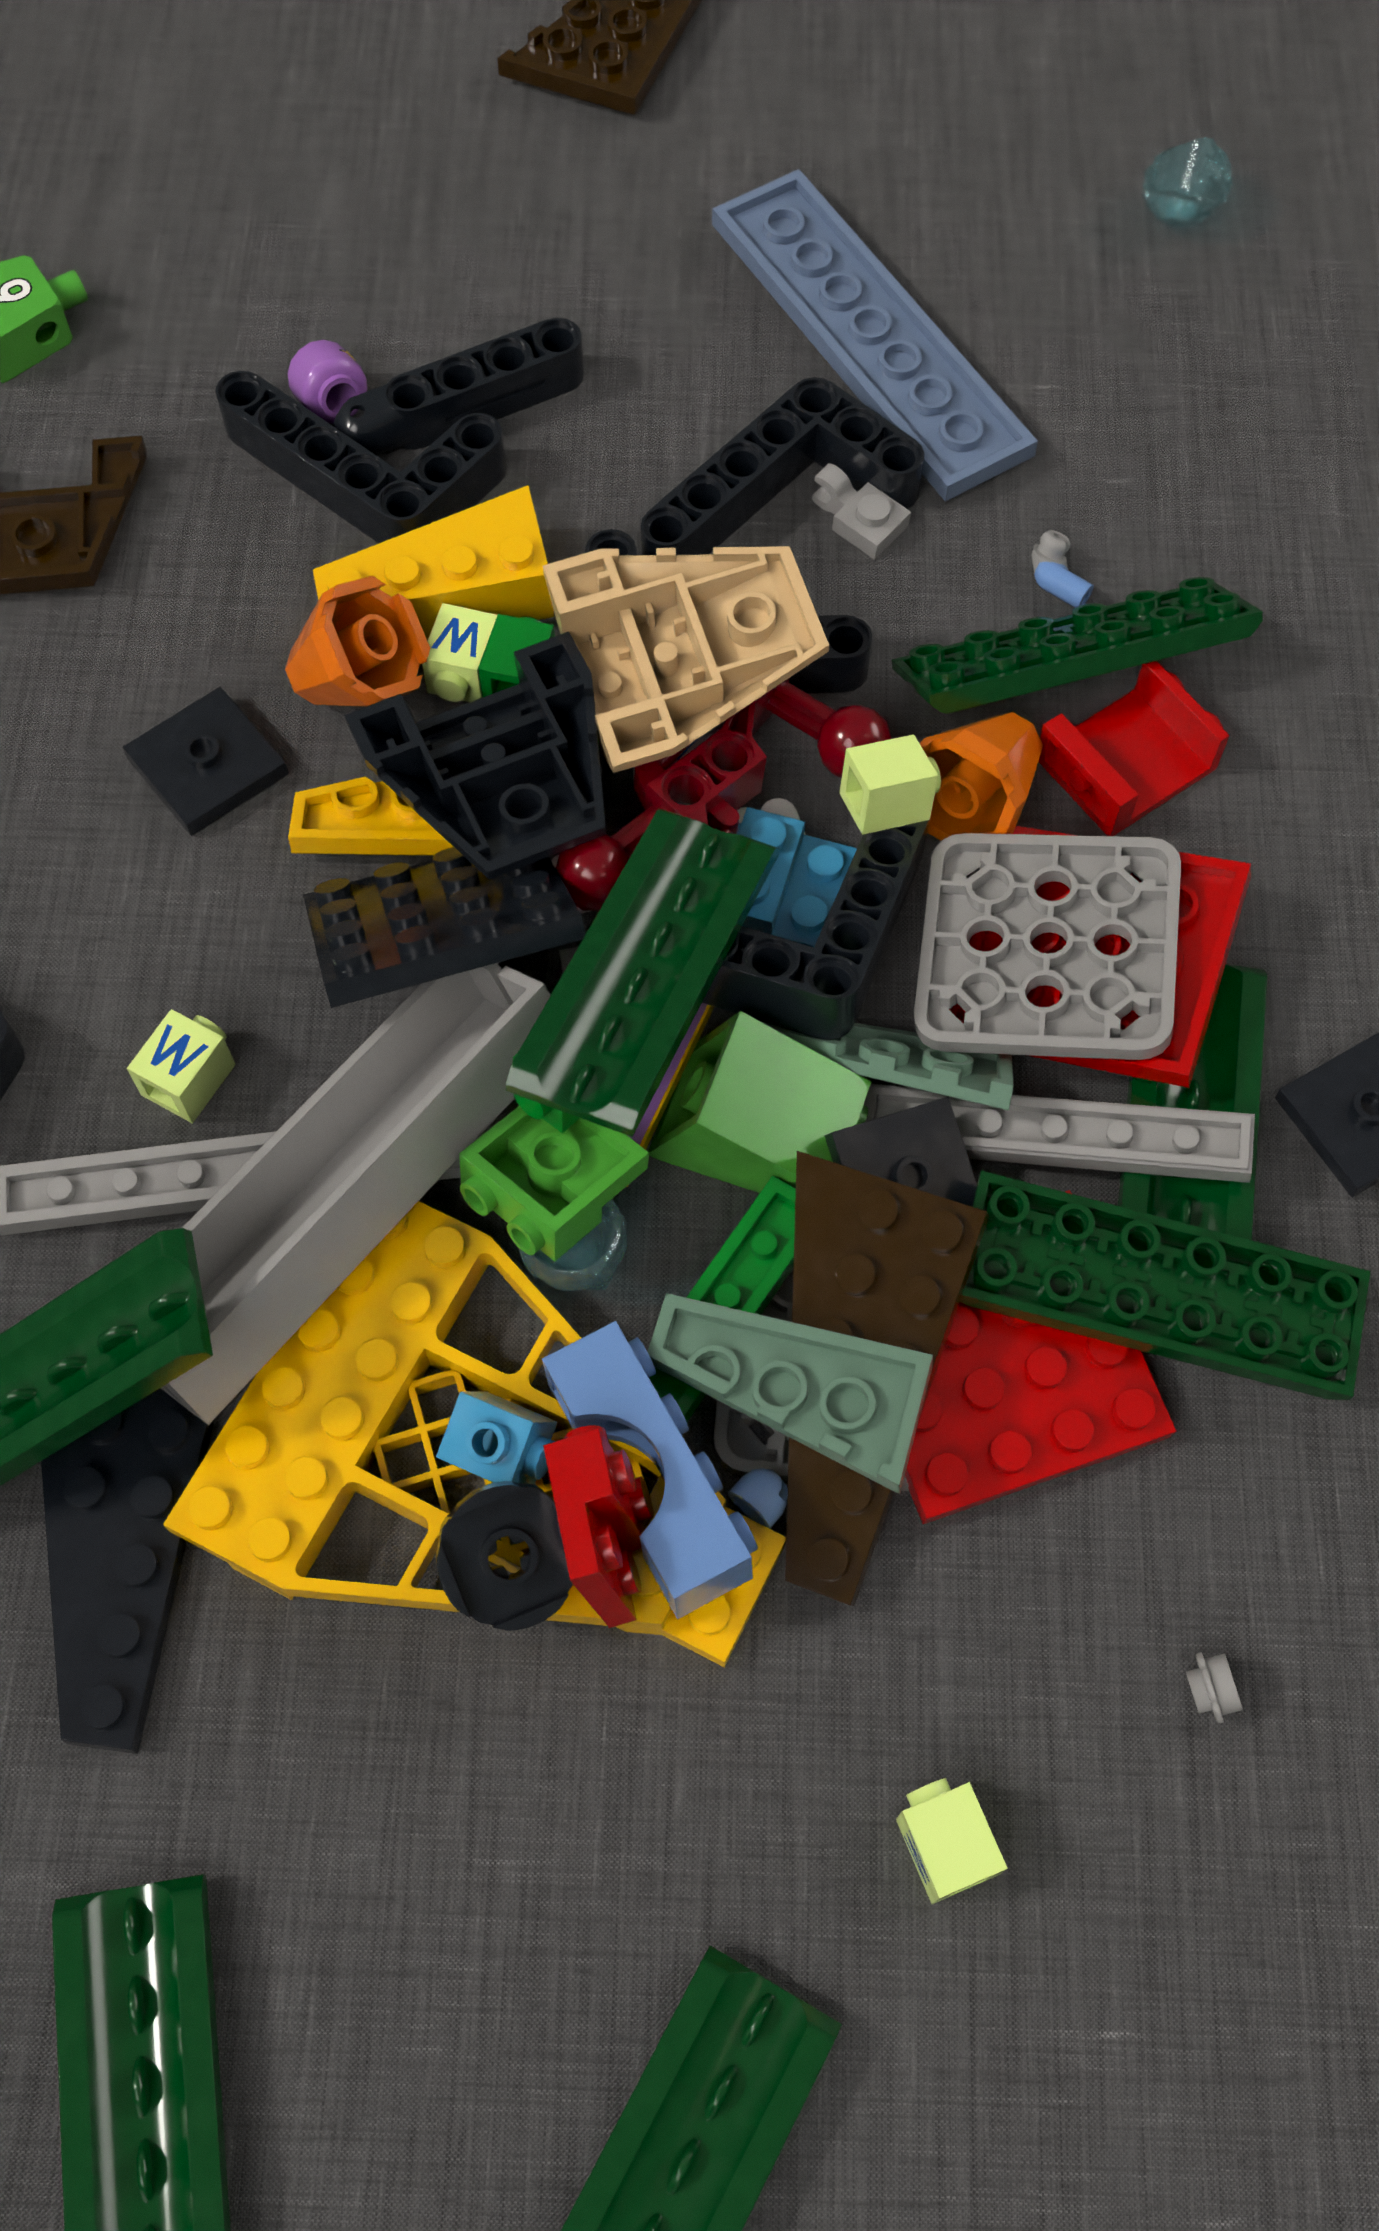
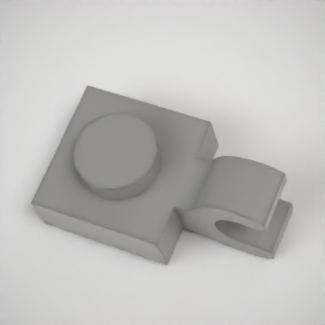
[812,463,911,560]

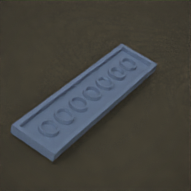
[712,169,1038,502]

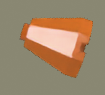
[285,576,430,707]
[920,712,1043,841]

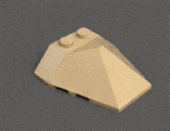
[542,546,829,773]

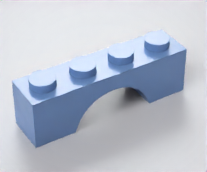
[542,1321,758,1620]

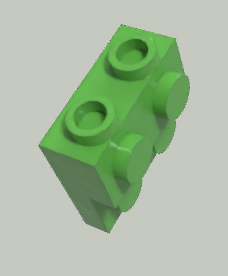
[459,1106,649,1262]

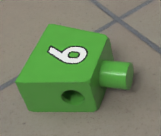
[0,255,88,383]

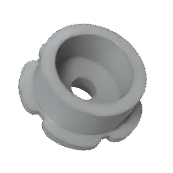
[1186,1652,1243,1723]

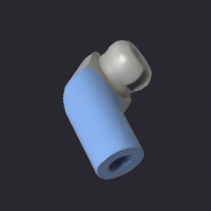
[1031,530,1094,608]

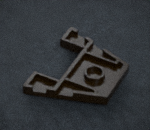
[0,435,147,594]

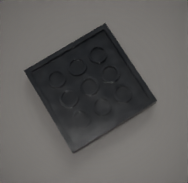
[303,847,586,1008]

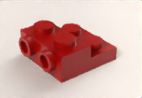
[543,1425,654,1628]

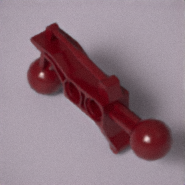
[555,678,892,911]

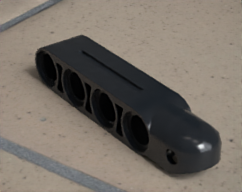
[333,317,584,456]

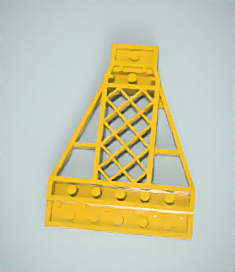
[163,1201,786,1667]

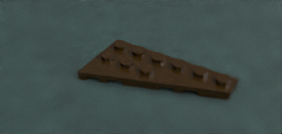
[497,0,702,115]
[785,1151,989,1606]

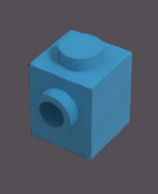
[436,1391,557,1484]

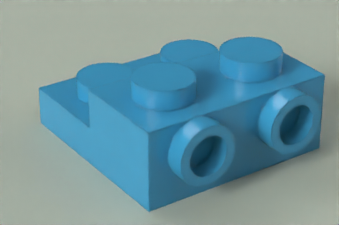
[737,807,857,948]

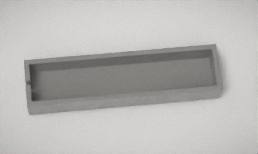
[161,963,551,1425]

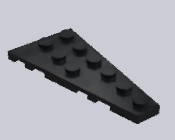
[41,1388,215,1754]

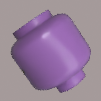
[287,340,367,424]

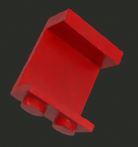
[1038,661,1230,836]

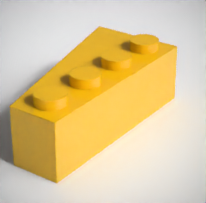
[313,485,554,640]

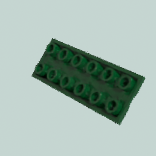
[891,577,1263,714]
[505,809,780,1137]
[1118,964,1267,1240]
[960,1171,1371,1400]
[0,1228,213,1486]
[52,1874,231,2231]
[561,1946,842,2231]

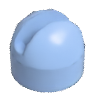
[728,1468,788,1529]

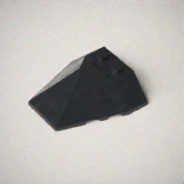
[344,632,607,880]

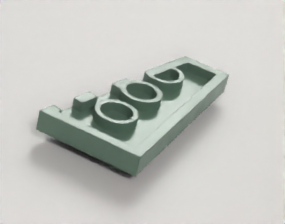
[761,1021,1014,1111]
[647,1293,933,1494]

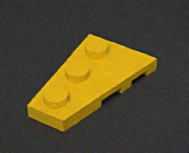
[288,776,454,855]

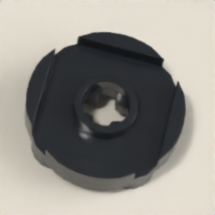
[436,1481,573,1631]

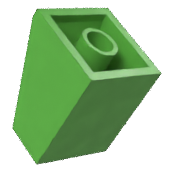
[648,1011,871,1193]

